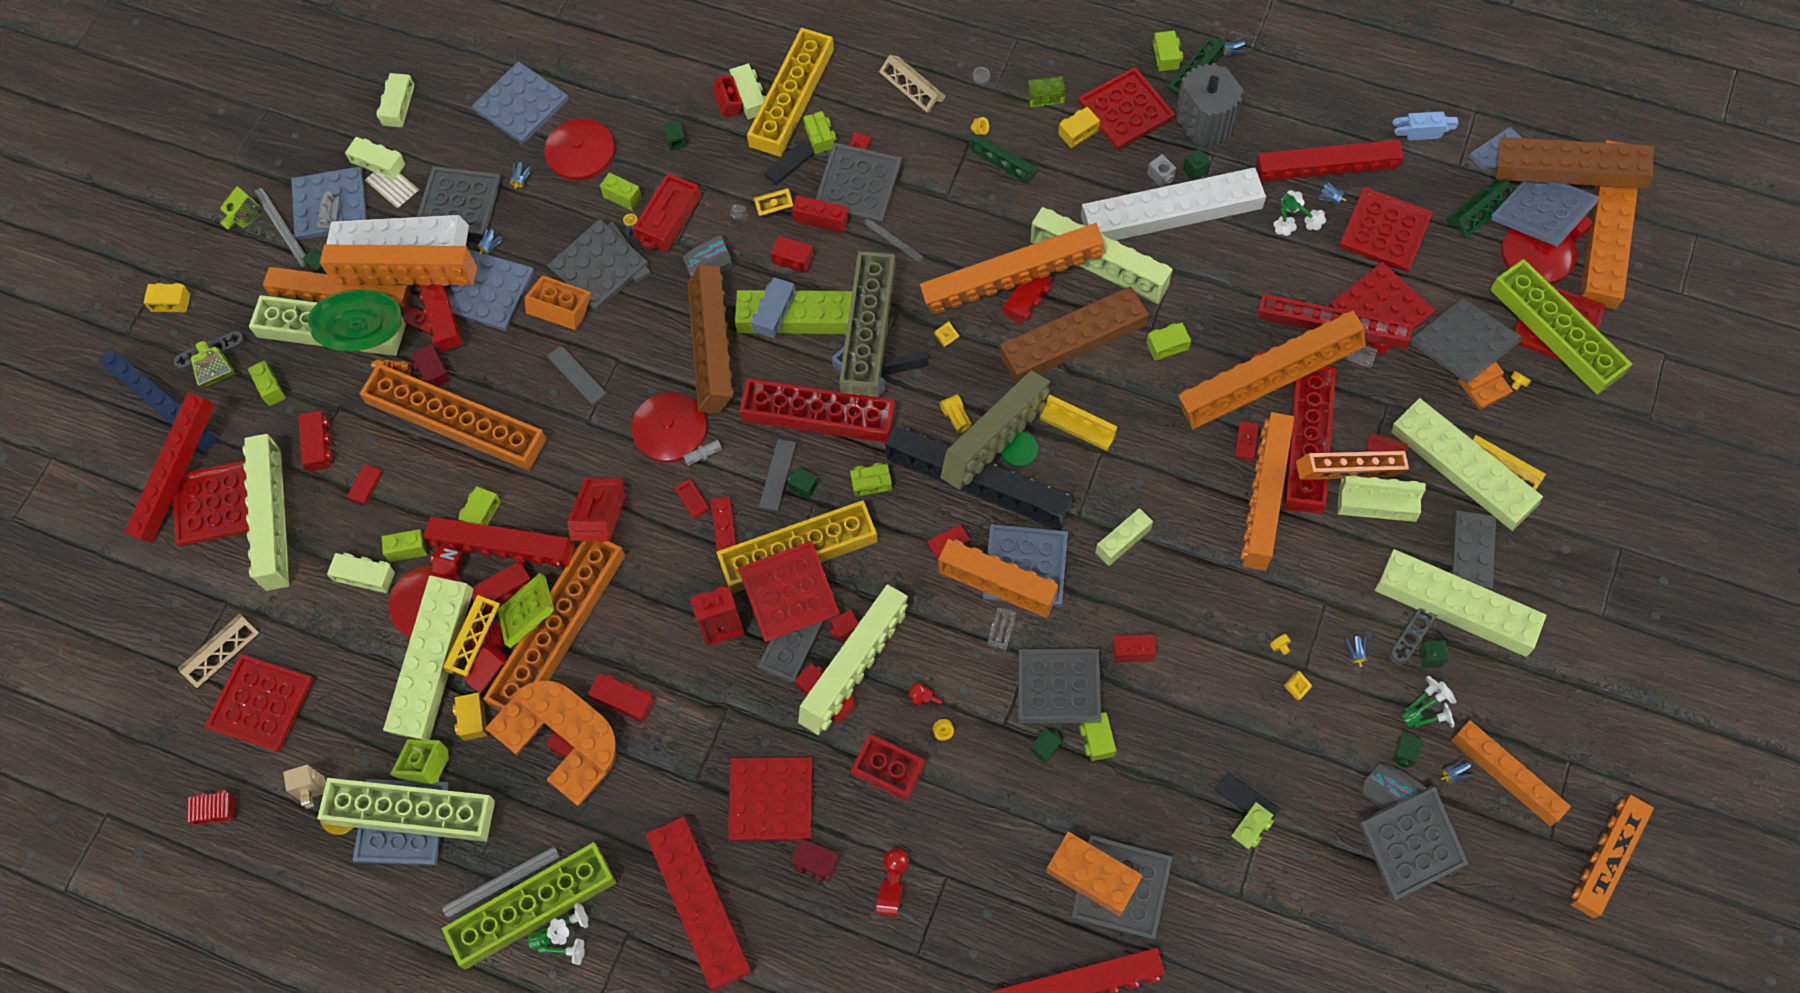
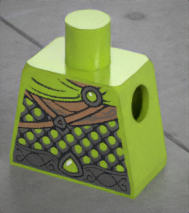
[220,186,265,230]
[191,341,236,388]

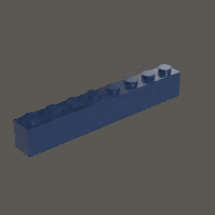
[97,348,217,453]

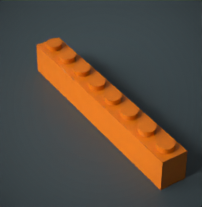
[263,267,412,312]

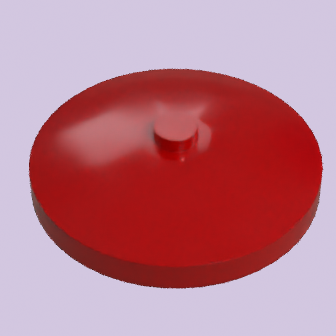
[544,119,615,181]
[1501,228,1577,285]
[631,392,707,463]
[388,565,463,638]

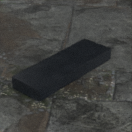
[764,141,814,186]
[881,352,928,376]
[1215,773,1279,819]

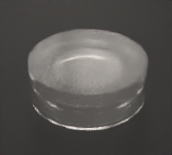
[973,67,990,84]

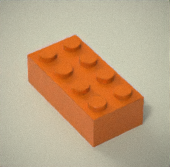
[1046,832,1143,917]

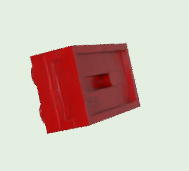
[633,173,701,252]
[567,478,625,542]
[690,586,745,646]

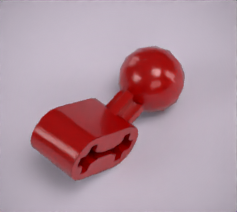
[876,848,909,918]

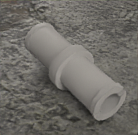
[683,439,722,466]

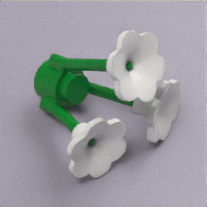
[1274,190,1326,236]
[1401,676,1457,729]
[528,903,588,965]

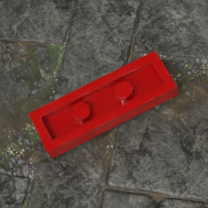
[711,496,736,551]

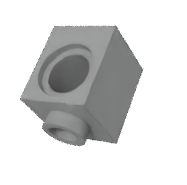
[1147,154,1176,187]

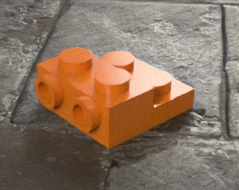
[1458,362,1513,410]

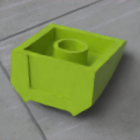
[390,739,449,784]

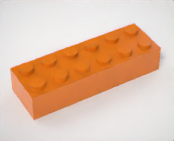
[938,539,1058,618]

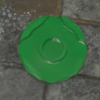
[1001,431,1038,468]

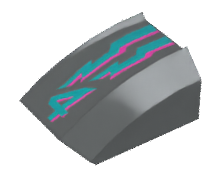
[683,234,733,276]
[1363,763,1426,810]

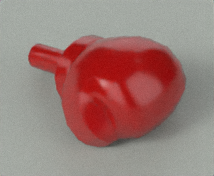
[908,682,943,706]

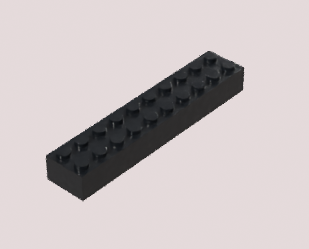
[885,425,1072,531]

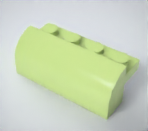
[1338,475,1426,522]

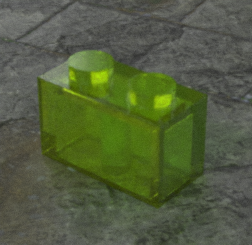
[1027,76,1065,107]

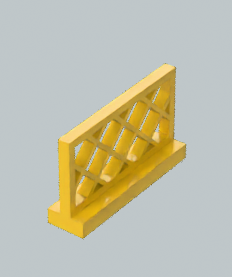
[1473,435,1546,490]

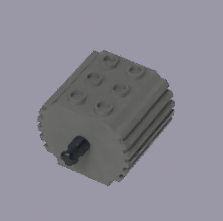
[1176,63,1244,147]

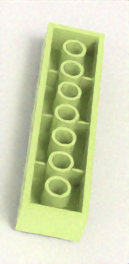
[1030,207,1173,304]
[249,295,406,356]
[1391,398,1543,531]
[243,434,289,591]
[1375,549,1547,657]
[383,576,474,740]
[798,584,908,735]
[317,778,495,842]

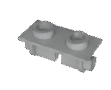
[317,191,339,228]

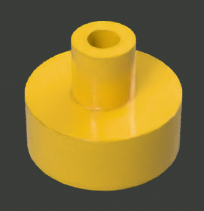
[971,117,989,135]
[1511,371,1531,390]
[1270,634,1291,655]
[933,719,954,740]

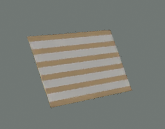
[365,172,419,208]

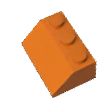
[525,275,591,330]

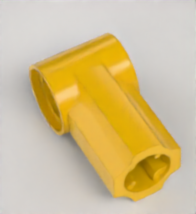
[940,394,972,433]

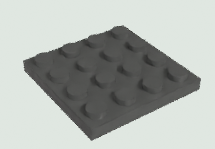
[816,143,902,224]
[417,166,502,237]
[547,219,649,312]
[1410,298,1522,383]
[1018,649,1101,723]
[1358,786,1468,900]
[1071,835,1172,941]

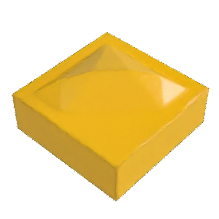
[933,321,959,347]
[1284,671,1312,700]

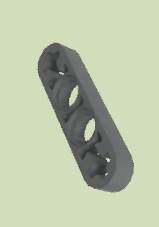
[174,331,246,372]
[1390,608,1437,665]

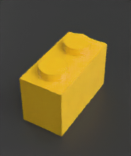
[1058,107,1100,148]
[753,188,793,216]
[144,283,190,312]
[453,693,488,741]

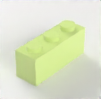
[729,63,766,120]
[377,73,415,127]
[345,137,405,180]
[1095,508,1153,566]
[327,553,395,593]

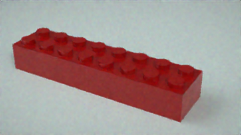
[1283,367,1336,515]
[739,378,895,443]
[646,816,752,993]

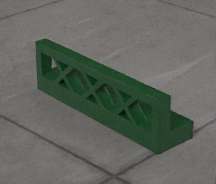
[1168,37,1226,96]
[970,135,1038,184]
[1446,179,1514,238]

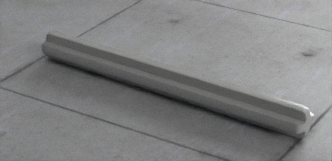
[254,188,306,267]
[442,847,559,917]

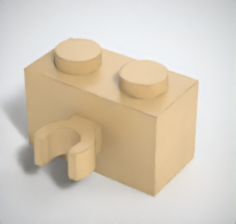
[283,764,326,809]

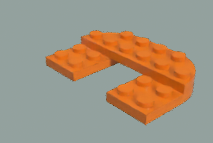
[485,681,616,807]

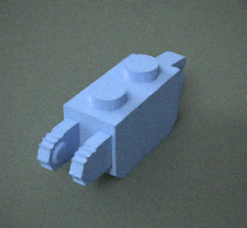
[1393,111,1458,140]

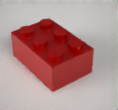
[851,734,925,802]

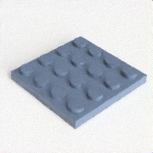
[472,61,569,145]
[291,166,367,241]
[1492,181,1598,247]
[448,249,535,331]
[983,524,1068,607]
[353,779,449,866]

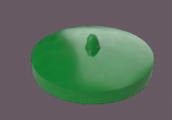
[308,289,402,351]

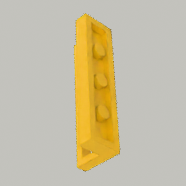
[1040,395,1118,451]
[444,595,500,677]

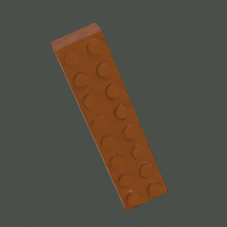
[1495,137,1654,189]
[687,264,734,414]
[999,286,1149,384]

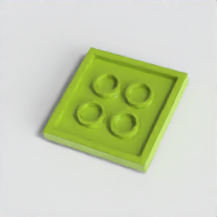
[498,573,554,648]

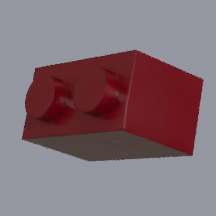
[412,344,451,387]
[790,839,840,883]

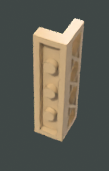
[879,55,946,112]
[178,614,259,688]

